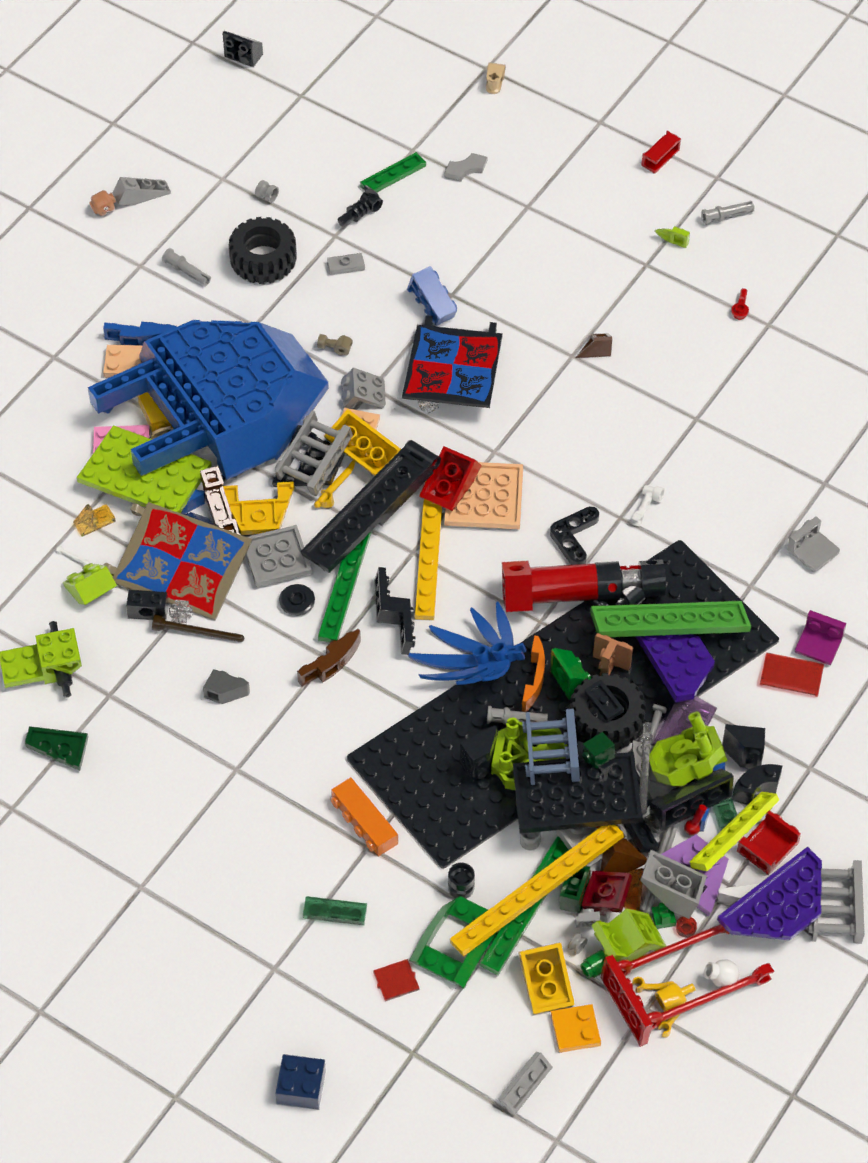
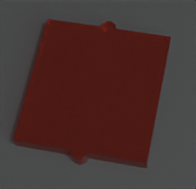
[373,959,420,1002]

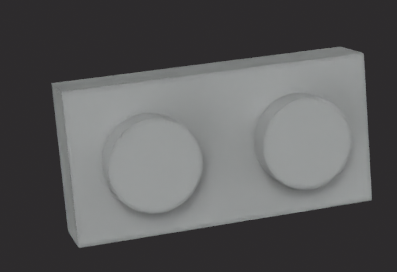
[575,909,600,928]

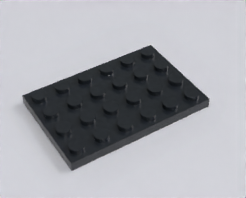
[513,752,643,834]

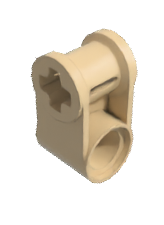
[486,63,505,94]

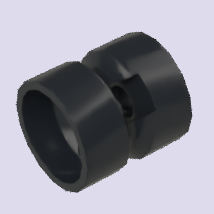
[448,862,475,899]

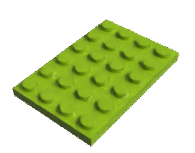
[77,425,212,513]

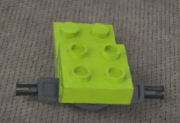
[0,621,82,697]

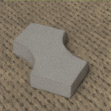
[444,153,488,181]

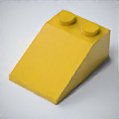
[518,943,575,1014]

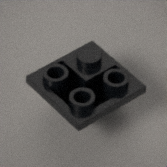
[222,31,263,67]

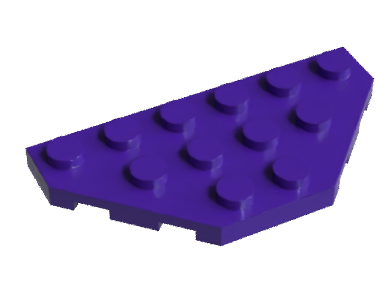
[635,634,715,702]
[717,846,822,940]

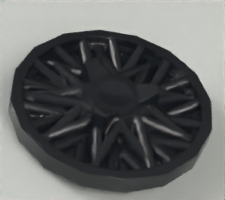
[279,584,315,616]

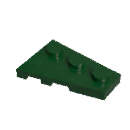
[25,726,88,771]

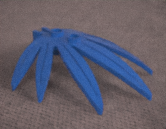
[408,601,526,685]

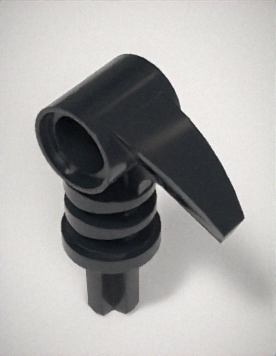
[337,185,383,226]

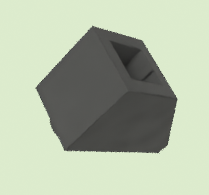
[203,669,250,704]

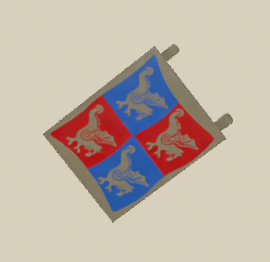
[104,502,252,621]

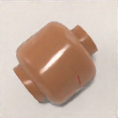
[89,190,116,216]

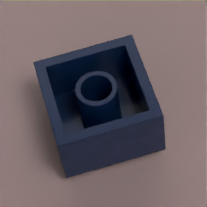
[275,1054,326,1110]

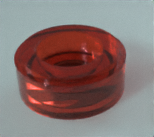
[676,916,697,938]

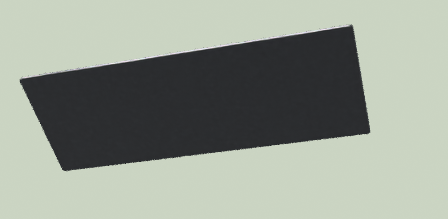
[347,540,779,869]

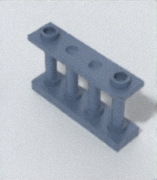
[522,709,580,785]

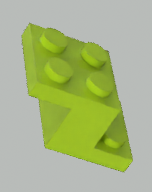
[591,908,666,961]

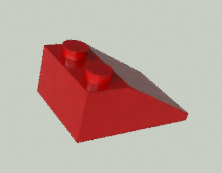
[419,446,482,511]

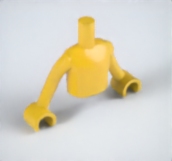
[632,977,696,1038]

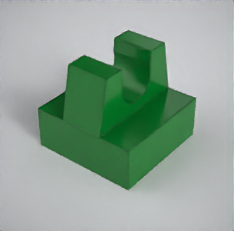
[651,903,676,929]

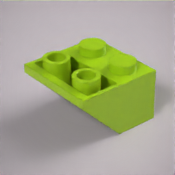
[62,563,117,605]

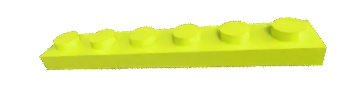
[689,791,779,871]

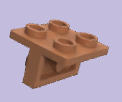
[593,633,633,676]

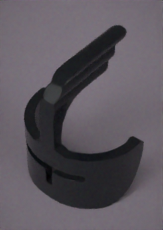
[594,586,645,606]

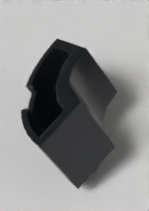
[732,764,783,805]

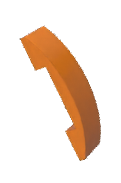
[522,636,545,712]

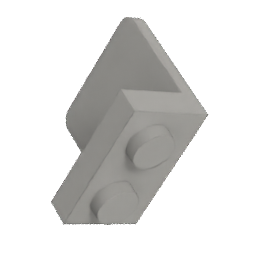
[341,368,386,409]
[787,516,840,572]

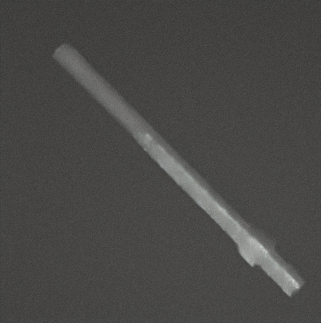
[639,722,653,815]

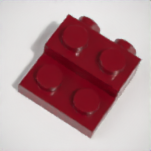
[581,871,633,916]

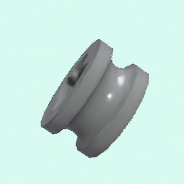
[568,933,588,954]

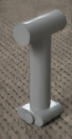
[639,704,667,746]

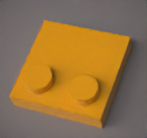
[551,1004,601,1053]

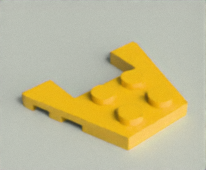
[223,482,294,535]

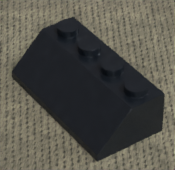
[649,768,734,831]

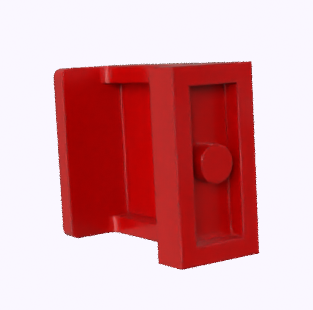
[737,810,801,875]

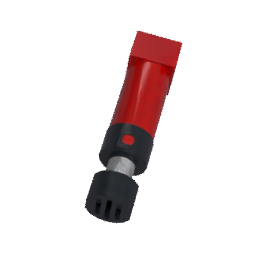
[502,560,666,612]

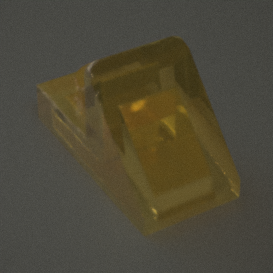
[73,504,116,537]

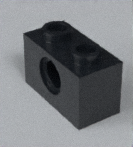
[126,590,169,621]

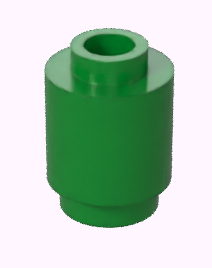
[580,950,606,979]

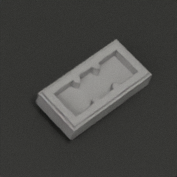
[327,253,365,275]

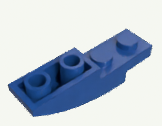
[103,321,177,346]

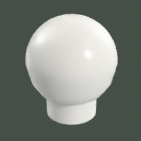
[704,960,739,988]

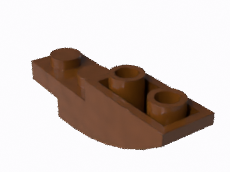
[297,629,361,687]

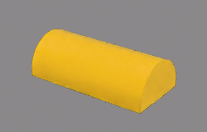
[324,409,401,476]

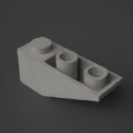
[112,177,171,205]

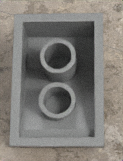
[640,850,707,919]

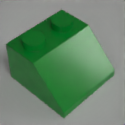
[550,648,591,700]

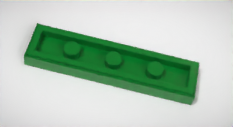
[360,152,426,192]

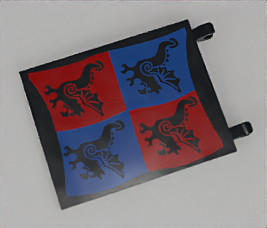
[402,315,503,408]

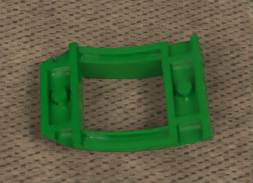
[409,896,497,989]

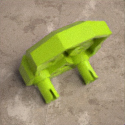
[648,712,728,786]
[491,717,568,790]

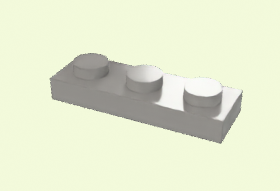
[498,1052,553,1115]

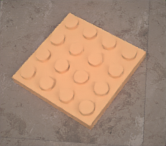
[444,462,523,529]

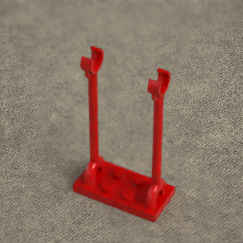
[600,924,775,1047]

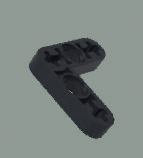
[550,506,599,565]

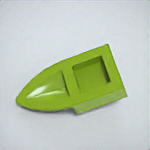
[654,226,690,248]

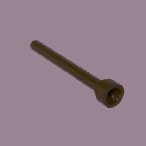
[152,615,245,642]

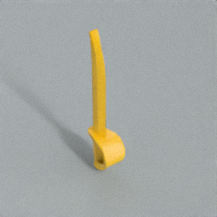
[314,460,355,508]

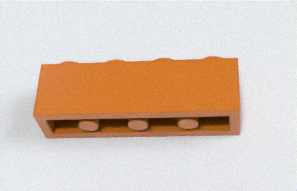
[331,777,398,857]

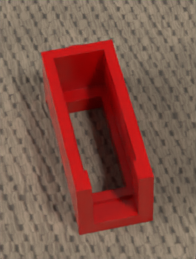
[641,131,681,173]

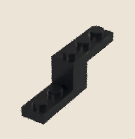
[374,567,416,655]
[624,771,659,852]

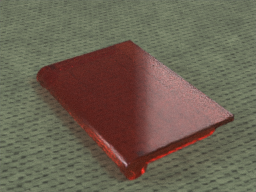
[760,652,824,697]

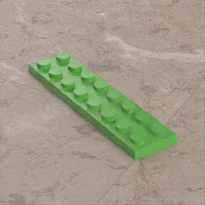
[590,601,751,637]

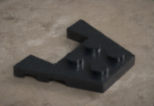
[272,425,345,487]

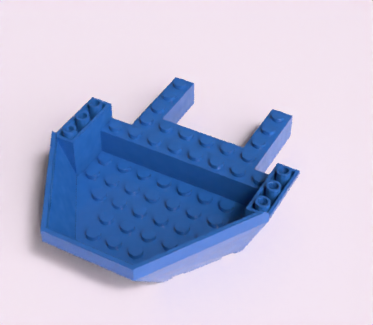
[88,320,329,480]

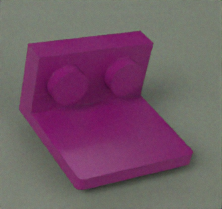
[795,610,847,665]

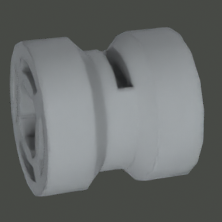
[255,180,279,203]
[520,832,541,850]

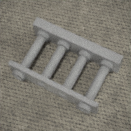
[275,410,353,496]
[808,860,864,944]

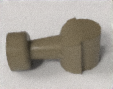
[317,334,353,356]

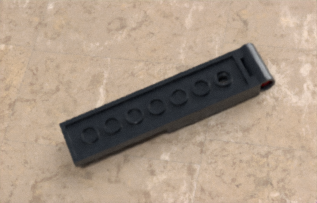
[301,440,441,573]

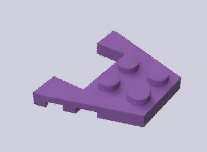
[661,834,729,916]

